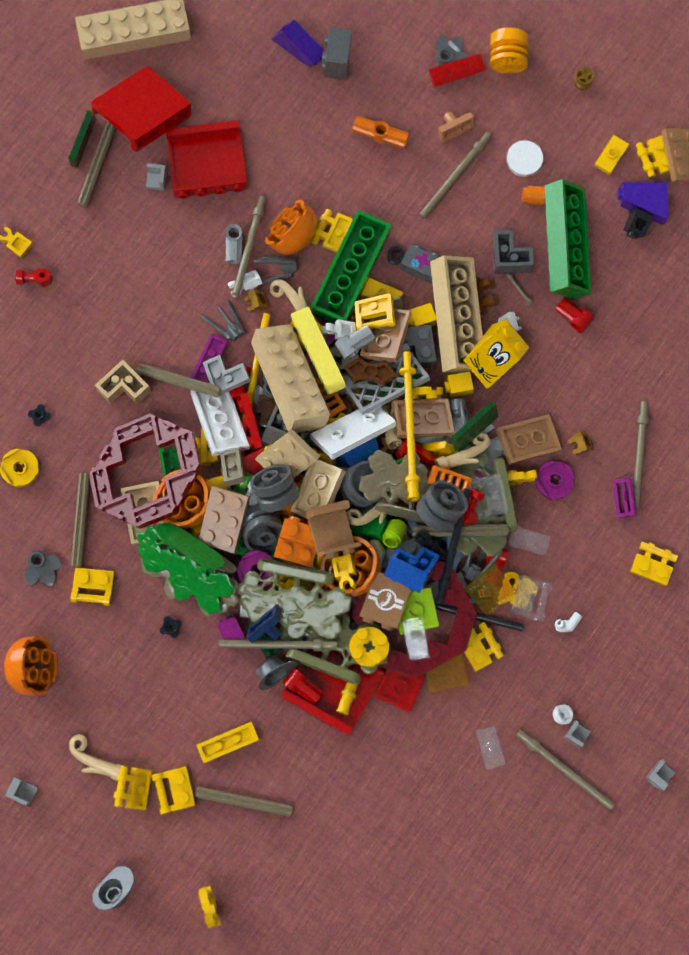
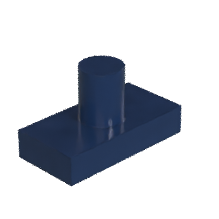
[247,605,282,643]

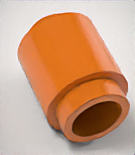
[522,186,545,205]

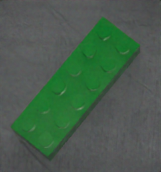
[544,179,592,300]
[311,210,392,324]

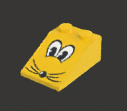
[463,319,529,389]

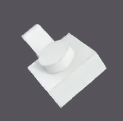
[228,270,262,297]
[321,319,356,340]

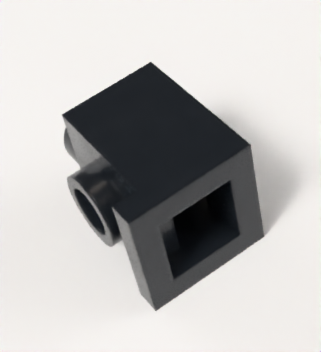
[623,208,653,239]

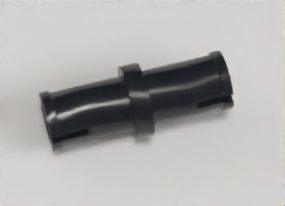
[414,531,448,562]

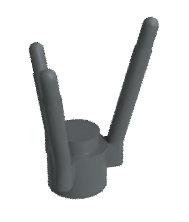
[254,256,296,285]
[200,301,245,341]
[443,399,475,445]
[462,550,502,583]

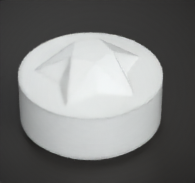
[553,704,573,725]

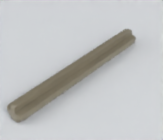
[78,122,116,207]
[136,364,222,397]
[71,473,90,568]
[412,524,509,537]
[195,787,293,817]

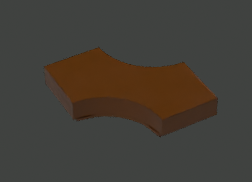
[343,358,397,388]

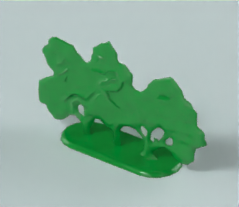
[137,523,234,615]

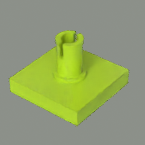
[399,587,440,634]

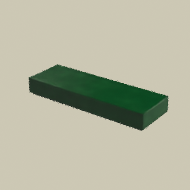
[68,110,96,168]
[452,401,499,452]

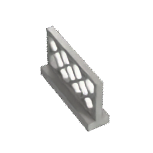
[343,343,430,415]

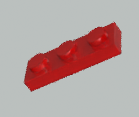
[428,53,486,87]
[237,392,263,451]

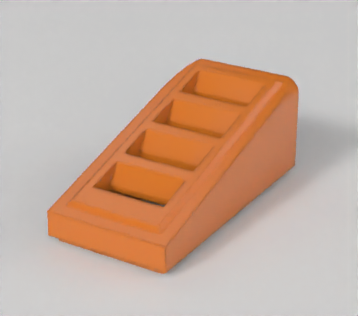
[315,378,347,418]
[427,465,472,492]

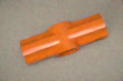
[352,116,409,149]

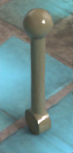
[506,273,532,306]

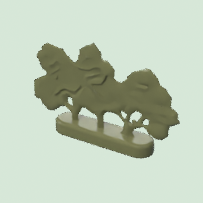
[450,445,517,556]
[236,558,352,640]
[276,613,388,685]

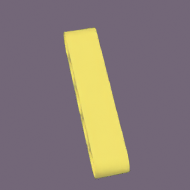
[290,306,346,395]

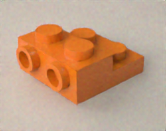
[273,516,316,568]

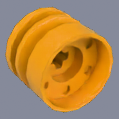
[490,28,529,74]

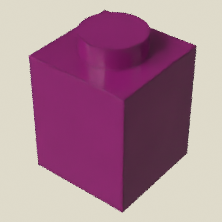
[217,616,246,640]

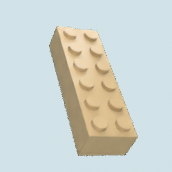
[75,0,191,60]
[430,256,483,373]
[251,324,330,433]

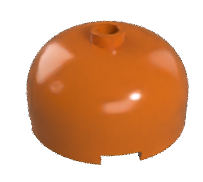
[265,200,318,255]
[153,470,211,529]
[321,536,381,597]
[4,636,58,696]

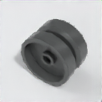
[340,461,382,507]
[250,465,300,512]
[417,480,468,532]
[241,504,283,553]

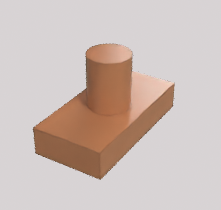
[438,112,475,144]

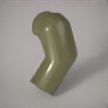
[368,539,386,566]

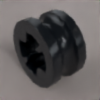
[387,246,404,265]

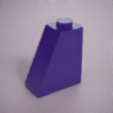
[272,19,325,66]
[617,182,668,224]

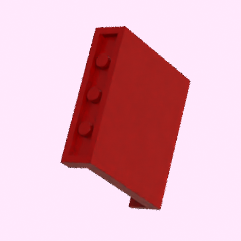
[91,66,192,153]
[166,120,248,199]
[280,649,384,736]

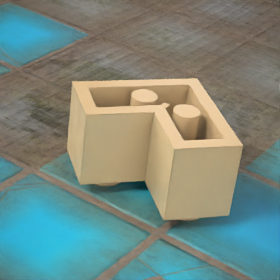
[95,360,151,405]

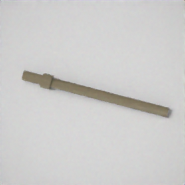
[419,131,492,219]
[232,196,266,296]
[633,401,649,514]
[219,639,338,651]
[515,729,615,810]

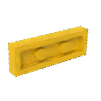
[196,722,259,764]

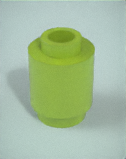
[383,519,407,548]

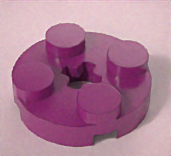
[535,461,574,500]
[237,550,274,589]

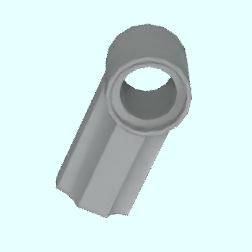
[225,224,243,264]
[335,325,376,360]

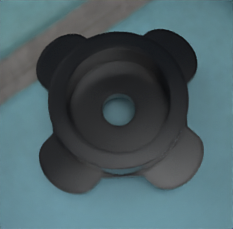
[28,404,51,427]
[160,616,182,638]

